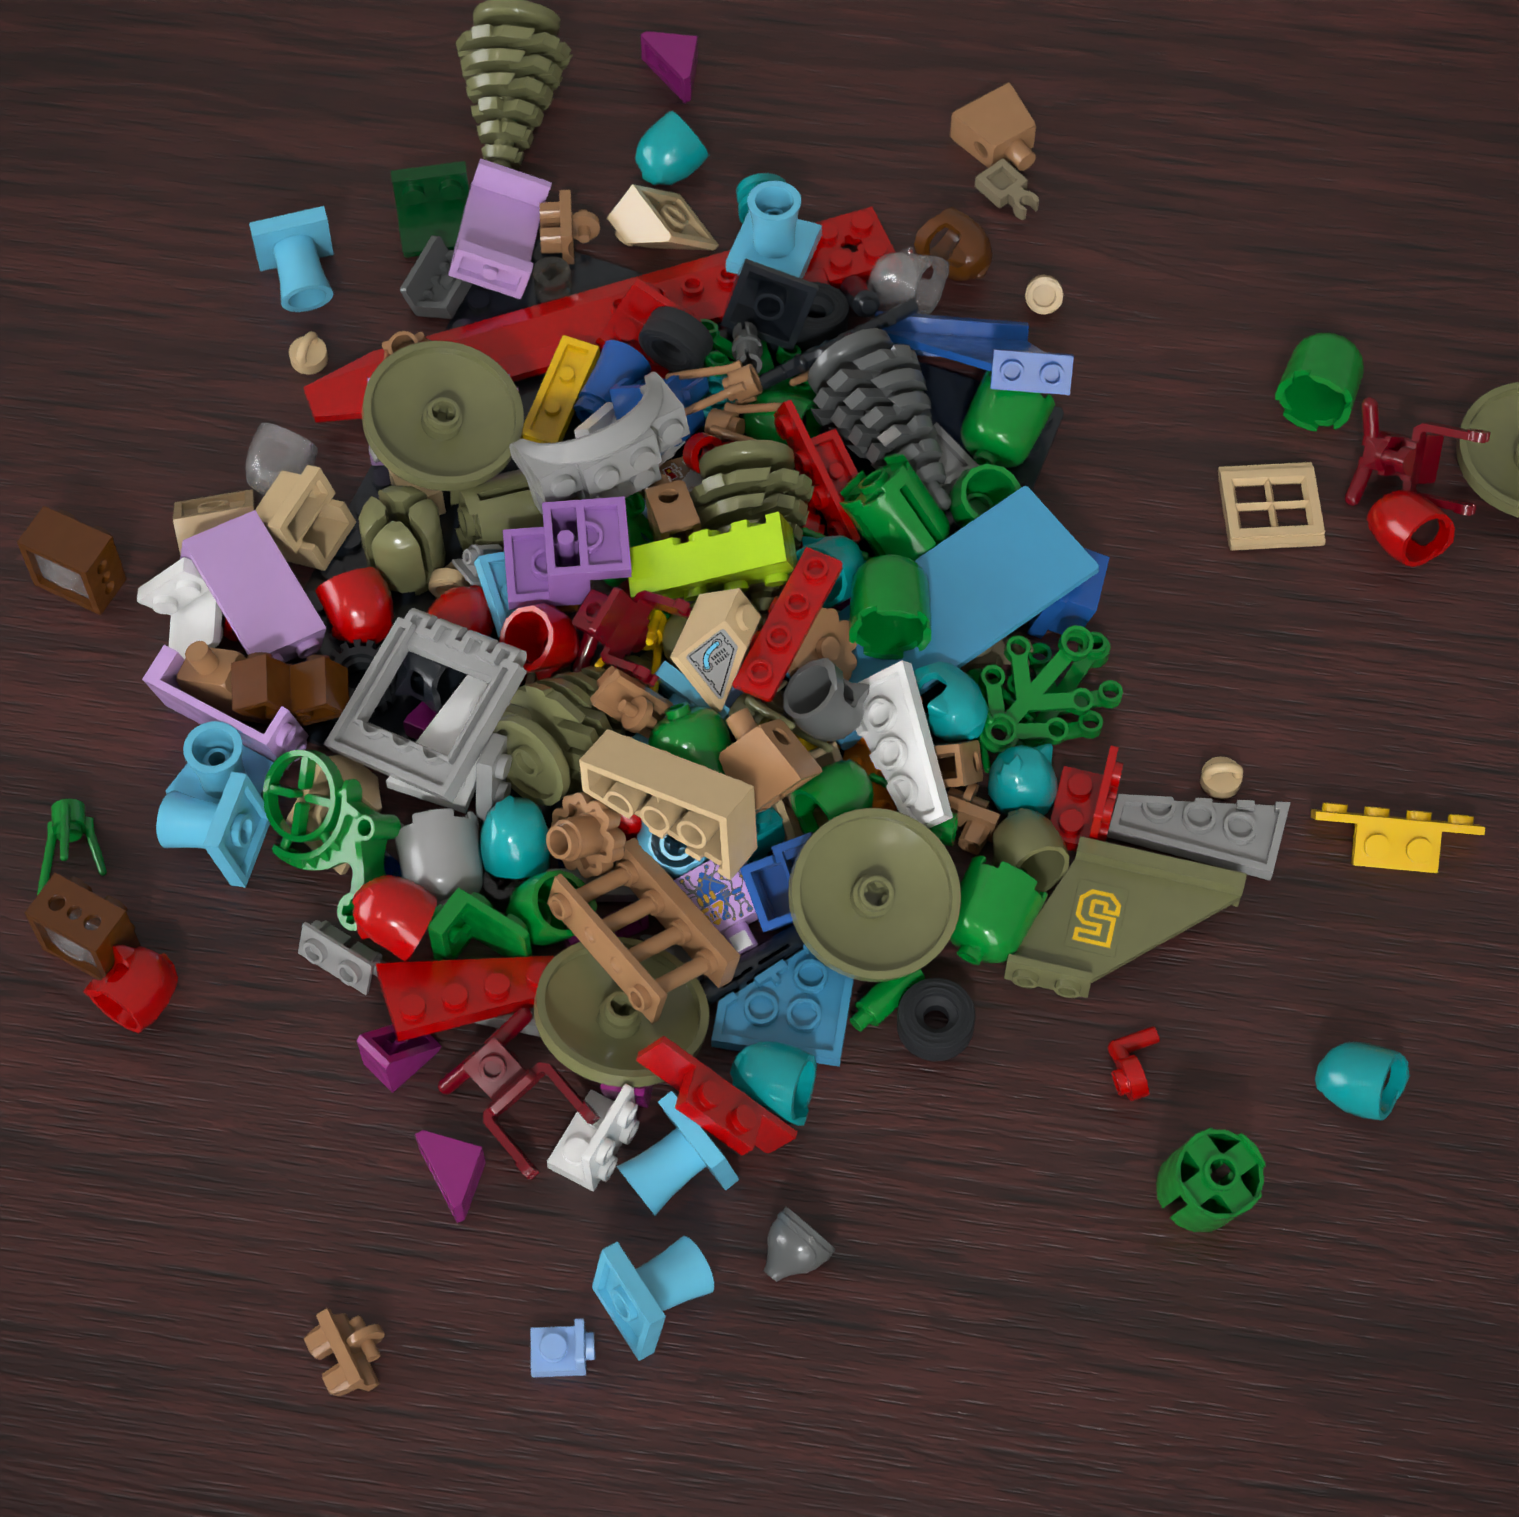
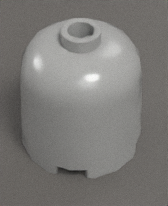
[395,808,484,906]

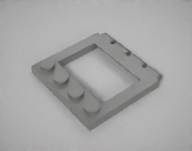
[323,608,527,803]

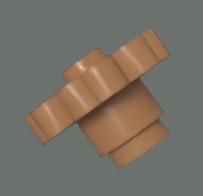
[788,607,857,681]
[546,792,626,878]

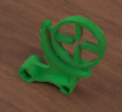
[263,750,401,931]

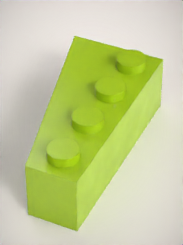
[628,512,798,601]

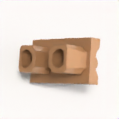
[539,190,600,264]
[590,666,673,739]
[947,783,1000,855]
[303,1308,385,1396]

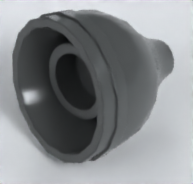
[763,1207,836,1282]

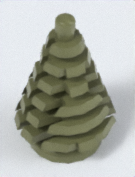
[455,0,573,169]
[690,440,814,630]
[493,649,665,806]

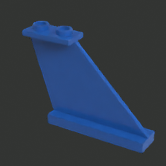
[875,311,1074,395]

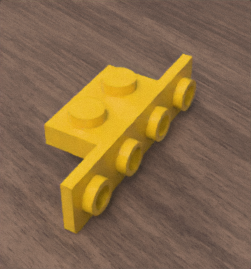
[1311,802,1485,873]

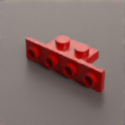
[774,400,861,545]
[732,547,843,702]
[636,1036,797,1156]

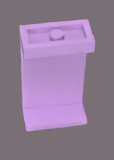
[448,158,552,299]
[180,510,326,663]
[142,645,309,770]

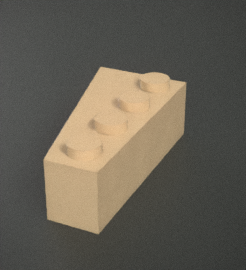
[579,729,758,880]

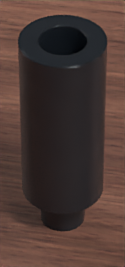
[840,275,880,317]

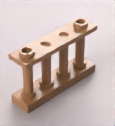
[547,837,741,1024]

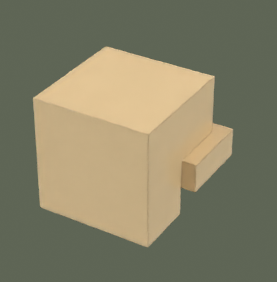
[255,465,356,570]

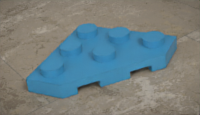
[711,945,854,1067]

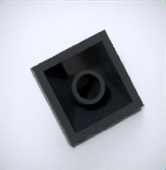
[721,259,819,351]

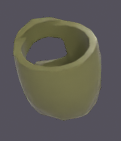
[991,808,1069,893]

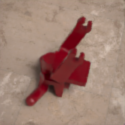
[1345,397,1491,516]
[572,578,693,687]
[438,1007,600,1180]

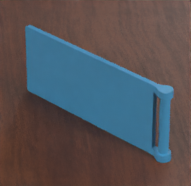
[786,486,1099,750]

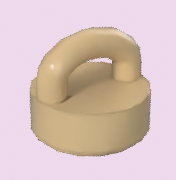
[1025,274,1063,315]
[289,331,329,375]
[428,562,470,598]
[1200,756,1243,800]

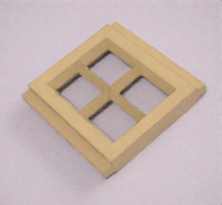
[1218,462,1326,550]

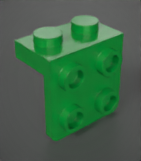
[428,887,532,961]

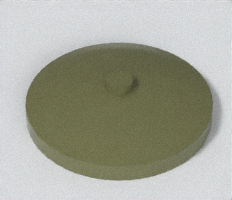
[362,341,524,491]
[1456,382,1519,518]
[788,808,961,982]
[534,937,709,1087]

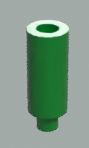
[849,969,926,1032]

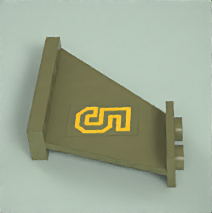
[1004,836,1247,998]

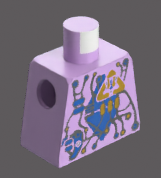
[674,860,758,955]

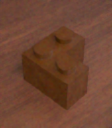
[231,652,349,727]

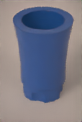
[573,340,651,422]

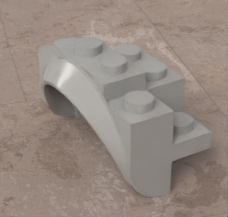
[509,371,690,514]

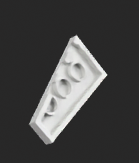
[856,660,953,829]
[386,675,511,814]

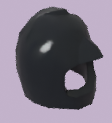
[394,651,467,714]

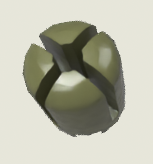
[450,469,544,552]
[358,485,446,596]

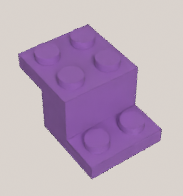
[503,496,632,610]

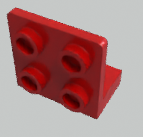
[595,279,702,378]
[1050,745,1124,852]

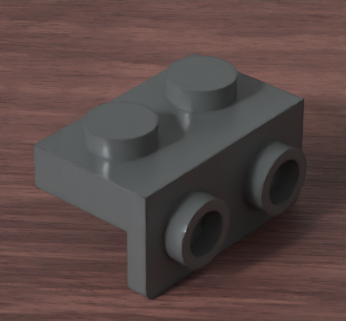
[400,236,473,319]

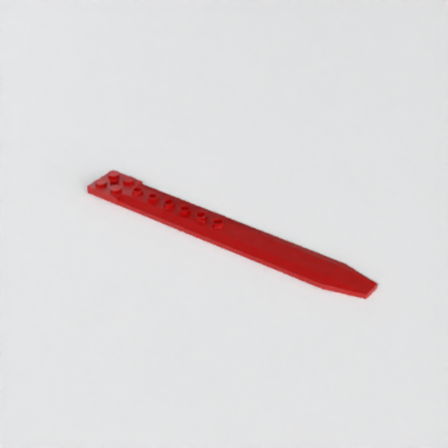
[303,207,900,423]

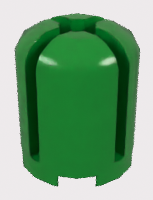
[839,454,949,561]
[1156,1128,1265,1232]

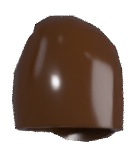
[914,207,992,281]

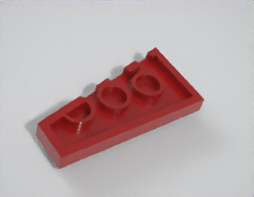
[376,956,554,1042]

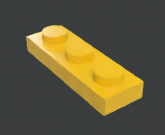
[521,335,600,443]

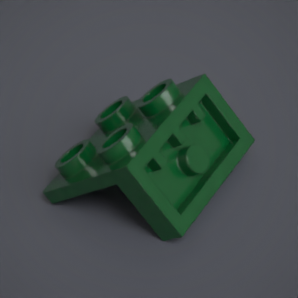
[391,161,469,258]

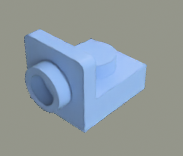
[531,1319,595,1377]

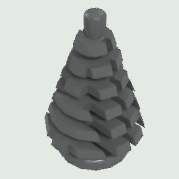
[807,328,951,512]

